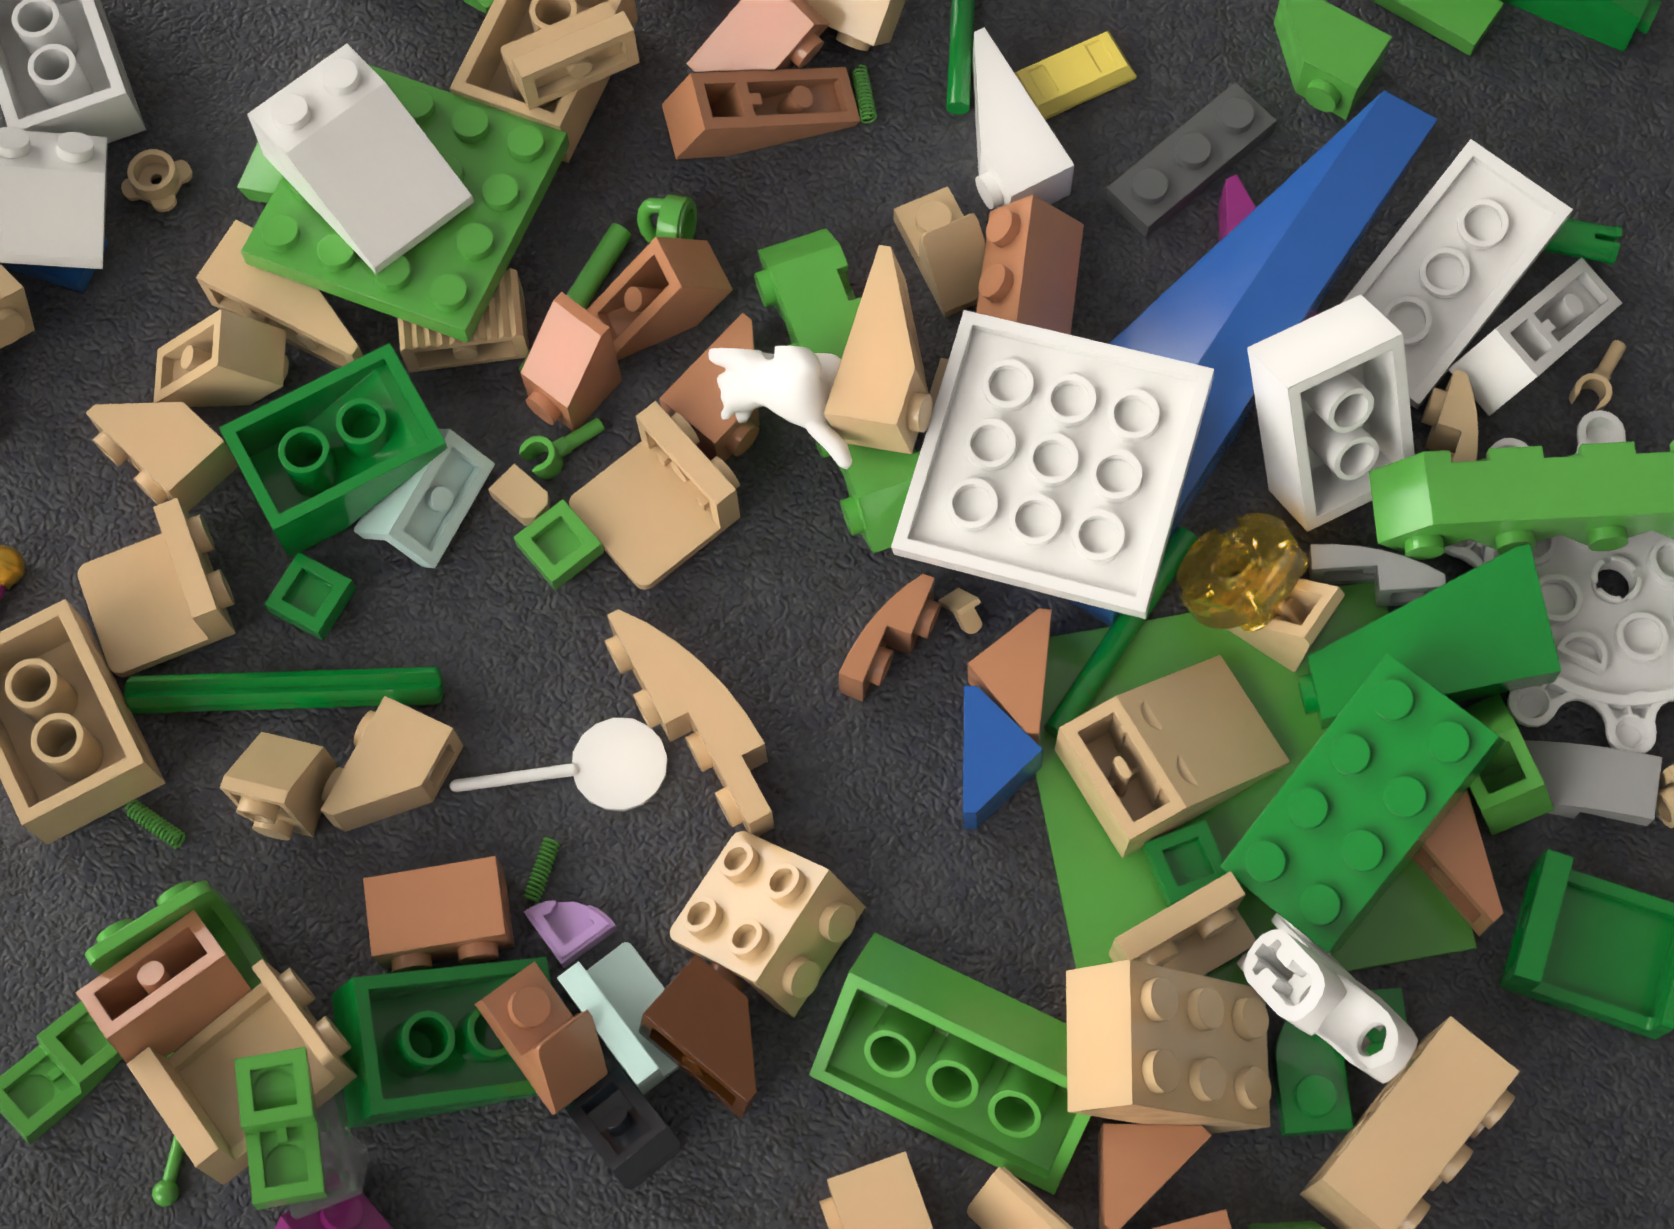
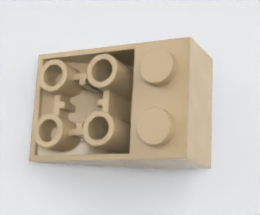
[1054,655,1290,859]

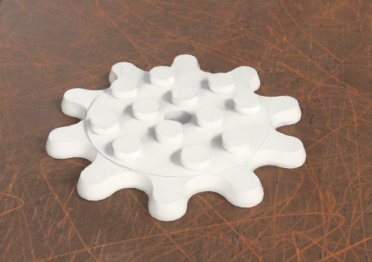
[1444,410,1674,754]

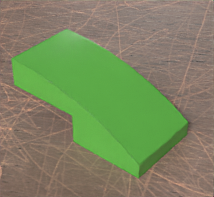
[0,1001,123,1145]
[234,1047,328,1210]

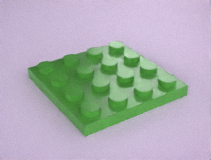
[241,64,570,343]

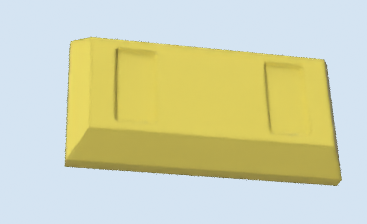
[1015,31,1137,120]

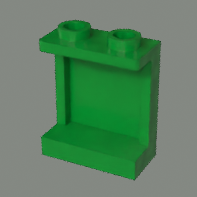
[1499,849,1674,1040]

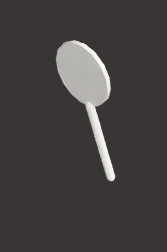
[450,717,668,811]

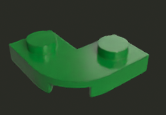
[1272,988,1407,1137]

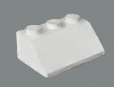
[0,127,107,269]

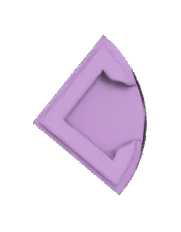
[524,900,618,968]

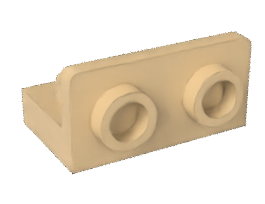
[1108,871,1256,976]

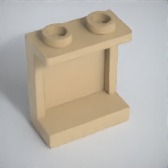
[126,958,357,1185]

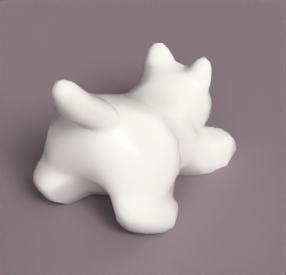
[708,346,853,469]

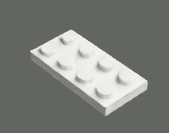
[1342,139,1573,410]

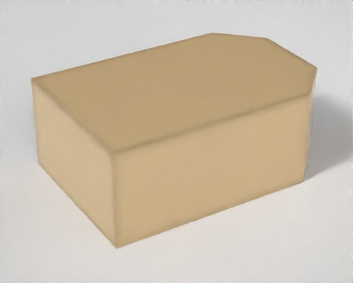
[488,463,550,526]

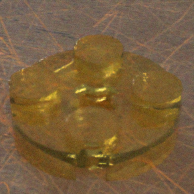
[1177,513,1309,632]

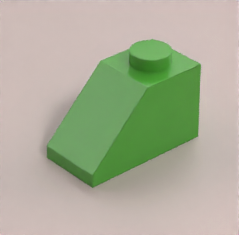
[1274,0,1392,120]

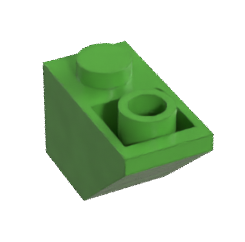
[1463,694,1554,836]

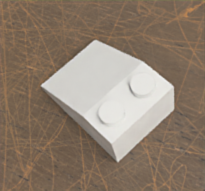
[247,44,474,274]

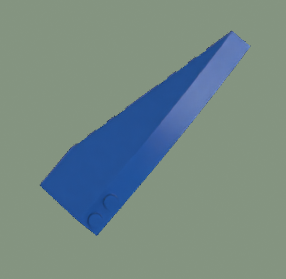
[1064,90,1438,626]

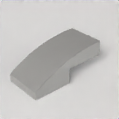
[1308,544,1446,607]
[1524,740,1662,826]

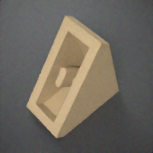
[1212,567,1345,673]

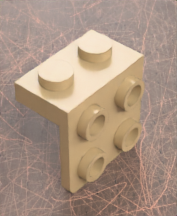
[569,401,740,590]
[78,498,236,677]
[670,831,866,1018]

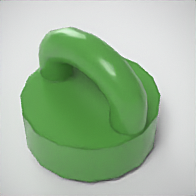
[637,194,697,243]

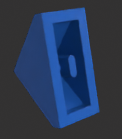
[963,686,1043,829]

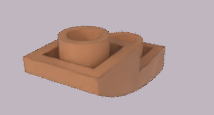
[839,574,942,702]

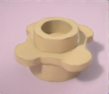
[121,149,192,212]

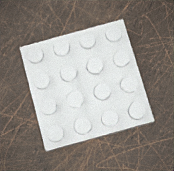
[891,310,1214,619]

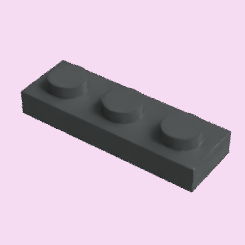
[1105,82,1277,238]

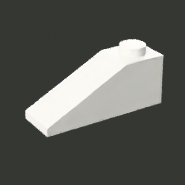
[972,27,1074,209]
[1448,258,1622,416]

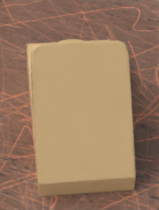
[894,186,985,318]

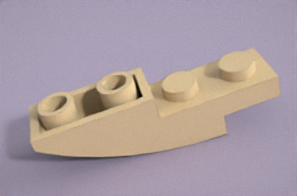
[604,609,775,837]

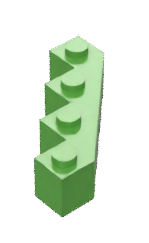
[754,228,921,553]
[1369,440,1674,560]

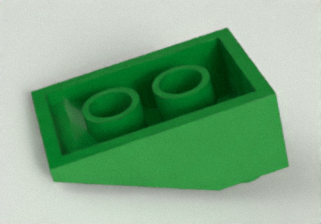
[219,343,448,558]
[331,957,551,1128]

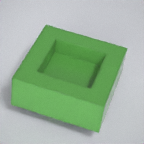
[513,499,604,591]

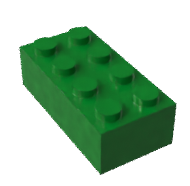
[1220,652,1506,953]

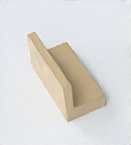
[501,2,640,110]

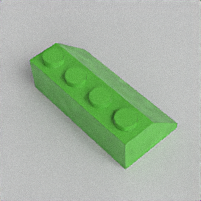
[809,932,1091,1195]

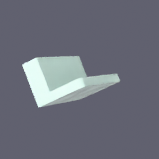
[354,429,495,568]
[557,942,679,1095]

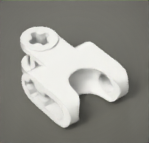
[1237,913,1418,1083]

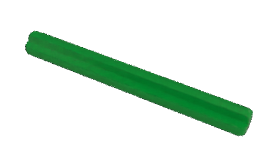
[124,667,444,713]

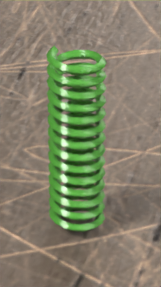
[851,64,877,124]
[125,799,185,849]
[523,837,560,905]

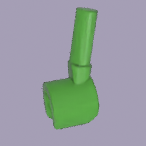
[519,418,605,480]

